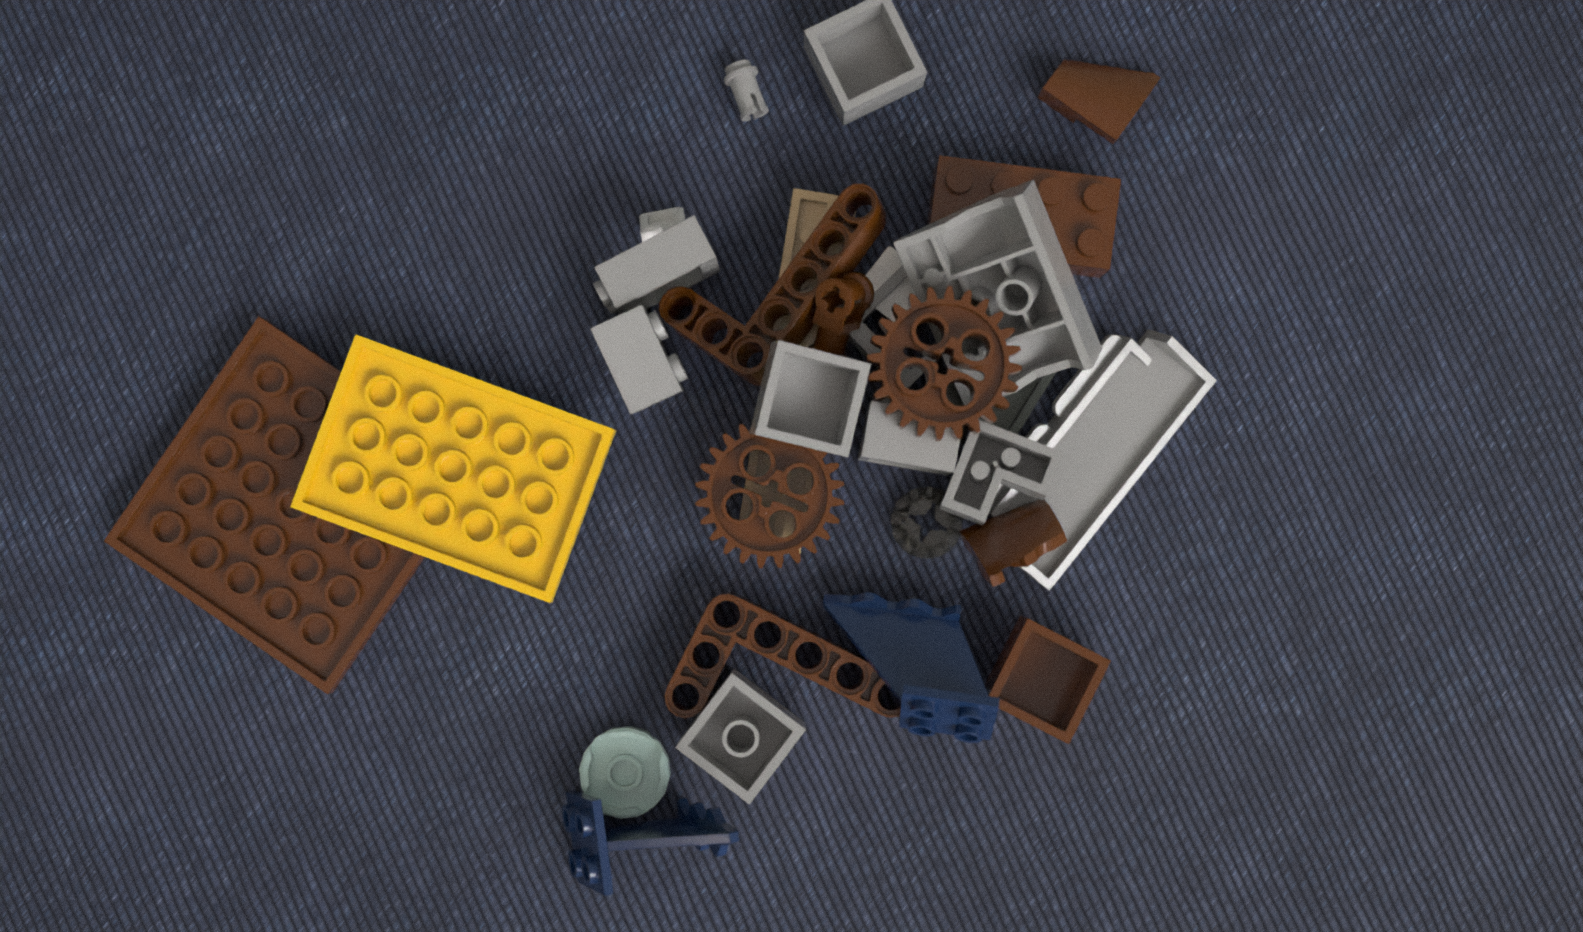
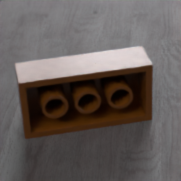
[927,155,1121,278]

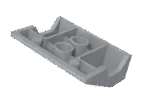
[893,179,1102,406]

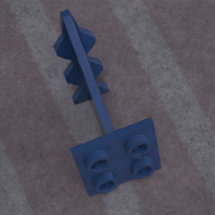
[823,592,1000,743]
[562,790,739,896]

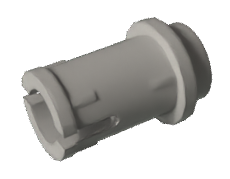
[724,60,769,121]

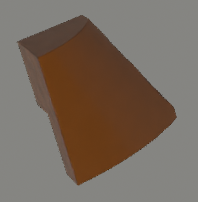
[1037,59,1161,144]
[959,499,1067,587]

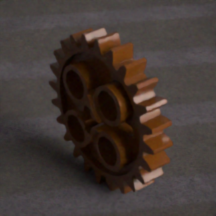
[866,286,1022,442]
[695,424,844,568]

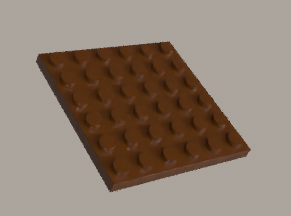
[104,316,425,694]

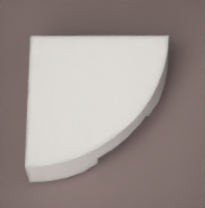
[639,207,686,242]

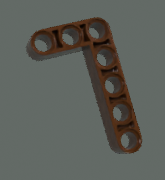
[659,183,887,386]
[664,592,901,718]

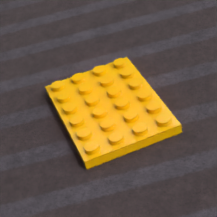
[290,334,616,603]

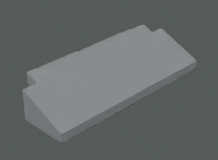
[988,329,1217,591]

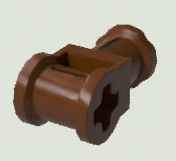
[808,272,874,358]

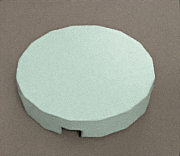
[579,726,671,819]

